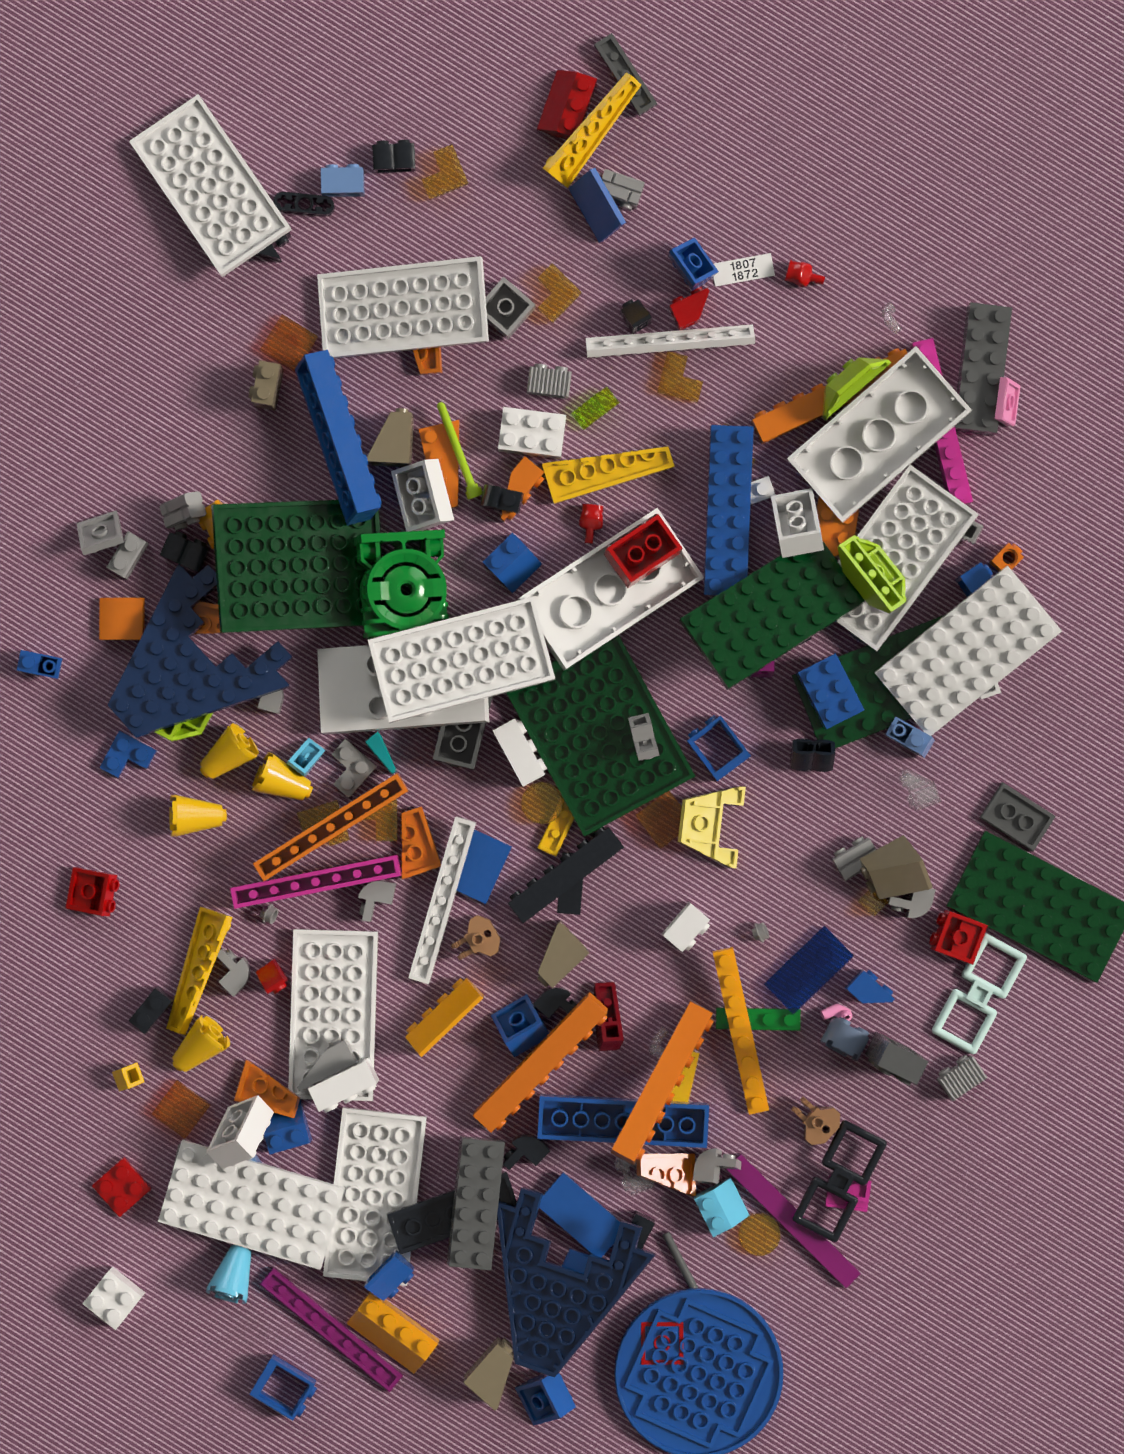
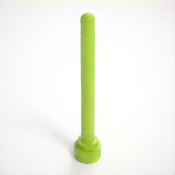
[437,402,483,500]

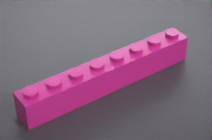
[910,338,973,505]
[230,855,402,909]

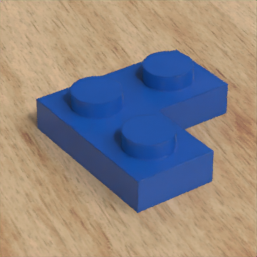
[100,731,157,778]

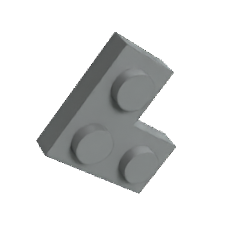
[331,739,377,798]

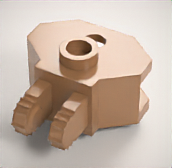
[451,915,500,961]
[791,1096,840,1145]

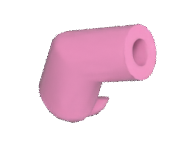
[820,1004,852,1021]

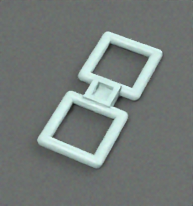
[932,933,1027,1054]

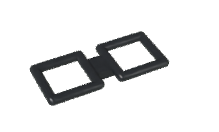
[793,1120,887,1242]

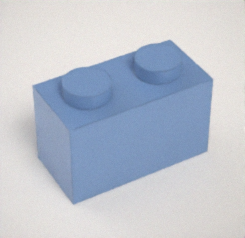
[321,164,365,197]

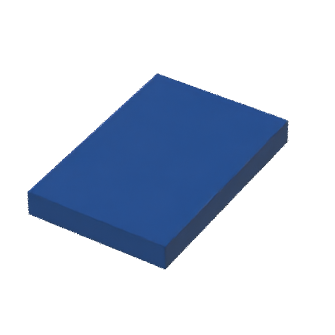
[568,168,626,243]
[457,829,512,904]

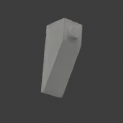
[297,1038,357,1091]

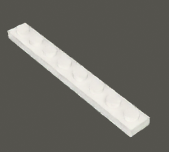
[586,325,755,357]
[408,816,476,984]

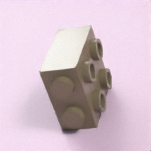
[249,360,284,411]

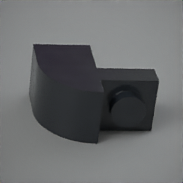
[480,484,524,514]
[533,987,577,1019]
[503,1134,551,1170]

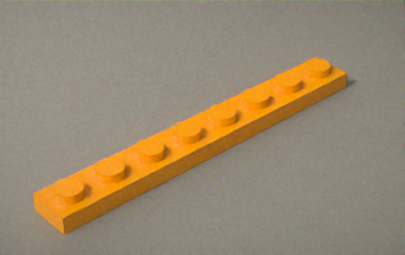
[712,947,769,1115]

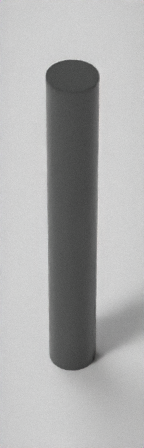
[662,1231,698,1288]

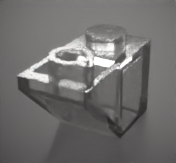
[899,769,941,810]

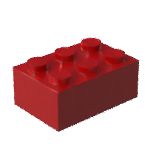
[604,514,683,588]

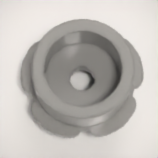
[260,904,279,924]
[752,922,769,943]

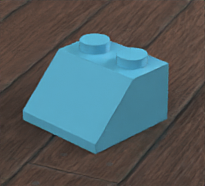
[693,1177,750,1237]

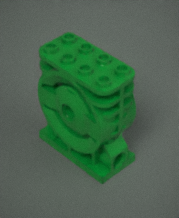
[354,529,449,642]

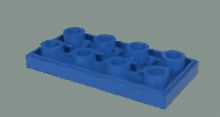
[539,1172,620,1258]

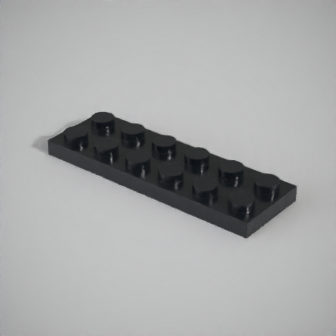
[386,1171,517,1255]

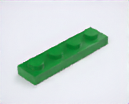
[716,1007,801,1031]

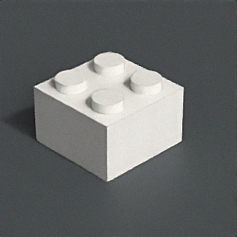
[662,902,710,952]
[83,1266,145,1330]

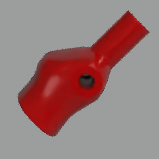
[785,260,825,288]
[579,504,604,544]

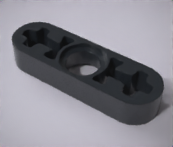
[274,192,335,217]

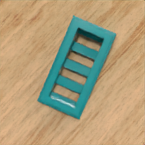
[365,732,397,774]

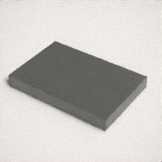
[979,782,1056,852]

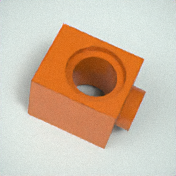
[989,543,1024,572]

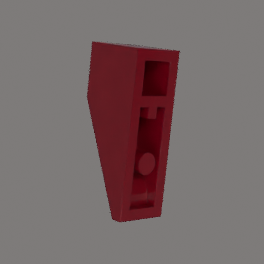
[594,982,624,1051]

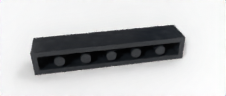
[508,827,624,923]

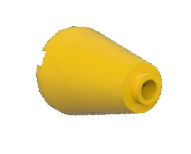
[200,723,259,779]
[252,752,313,801]
[169,795,227,837]
[172,1015,230,1072]

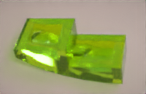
[571,387,619,430]

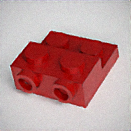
[65,867,119,916]
[929,909,988,965]

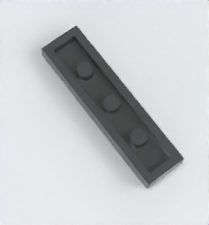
[594,33,657,116]

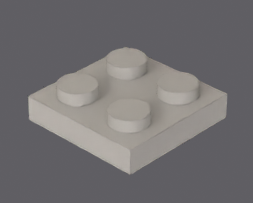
[76,511,124,555]

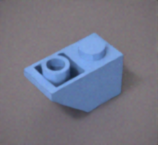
[885,717,935,758]

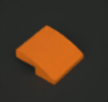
[99,598,145,640]

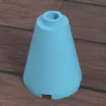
[206,1245,252,1304]

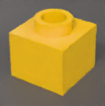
[112,1063,145,1092]

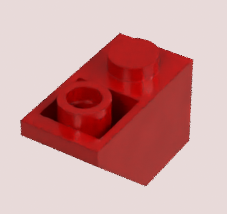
[669,287,710,330]
[255,959,289,994]

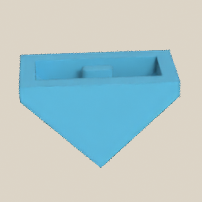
[287,738,325,776]

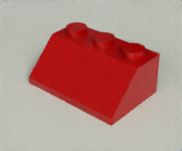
[537,70,597,140]

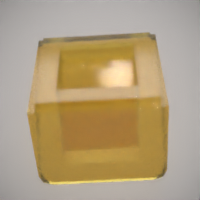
[858,890,889,916]

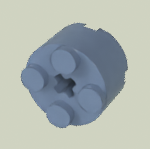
[820,1017,869,1061]

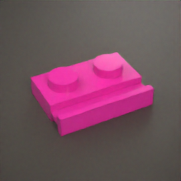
[825,1175,871,1212]

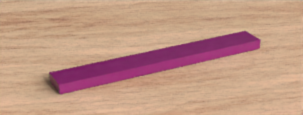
[726,1154,861,1288]
[260,1267,403,1392]

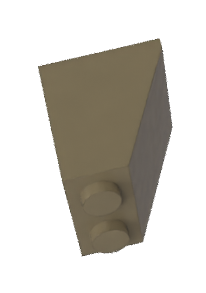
[367,408,414,467]
[860,835,933,899]
[538,921,589,988]
[463,1337,514,1411]

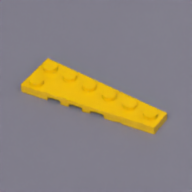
[543,72,641,188]
[542,446,675,504]
[166,907,232,1035]

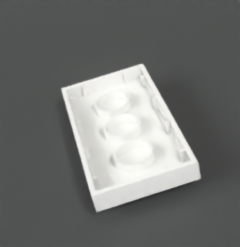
[787,346,972,523]
[517,508,704,671]
[317,645,489,734]

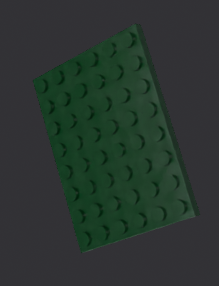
[211,500,385,633]
[507,635,695,837]

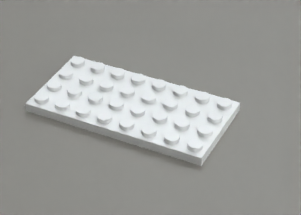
[129,94,292,277]
[317,256,489,358]
[837,465,979,651]
[875,565,1062,736]
[368,597,555,723]
[288,929,378,1101]
[323,1107,427,1286]
[158,1140,345,1270]

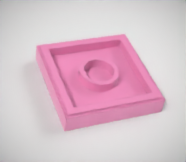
[995,377,1020,426]

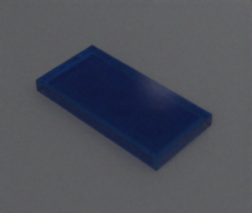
[764,925,854,1015]

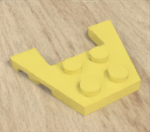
[678,786,746,868]

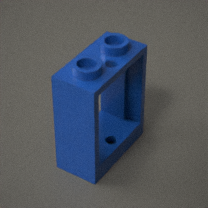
[686,715,751,781]
[249,1354,317,1421]

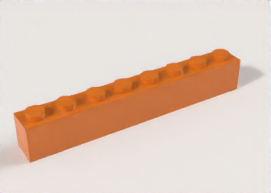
[751,348,907,444]
[253,773,409,881]
[473,992,608,1133]
[611,1001,714,1165]

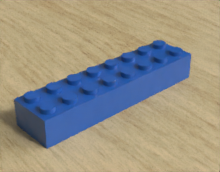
[295,349,381,525]
[703,425,754,595]
[537,1094,709,1148]

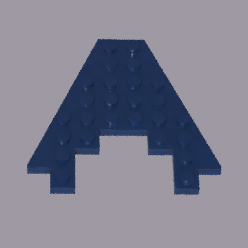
[107,564,292,738]
[497,1187,655,1377]

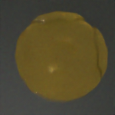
[521,782,564,824]
[738,1213,780,1256]

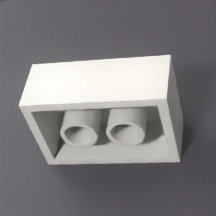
[498,407,566,459]
[391,459,454,532]
[771,488,824,558]
[493,719,547,787]
[308,1057,379,1113]
[206,1095,274,1169]

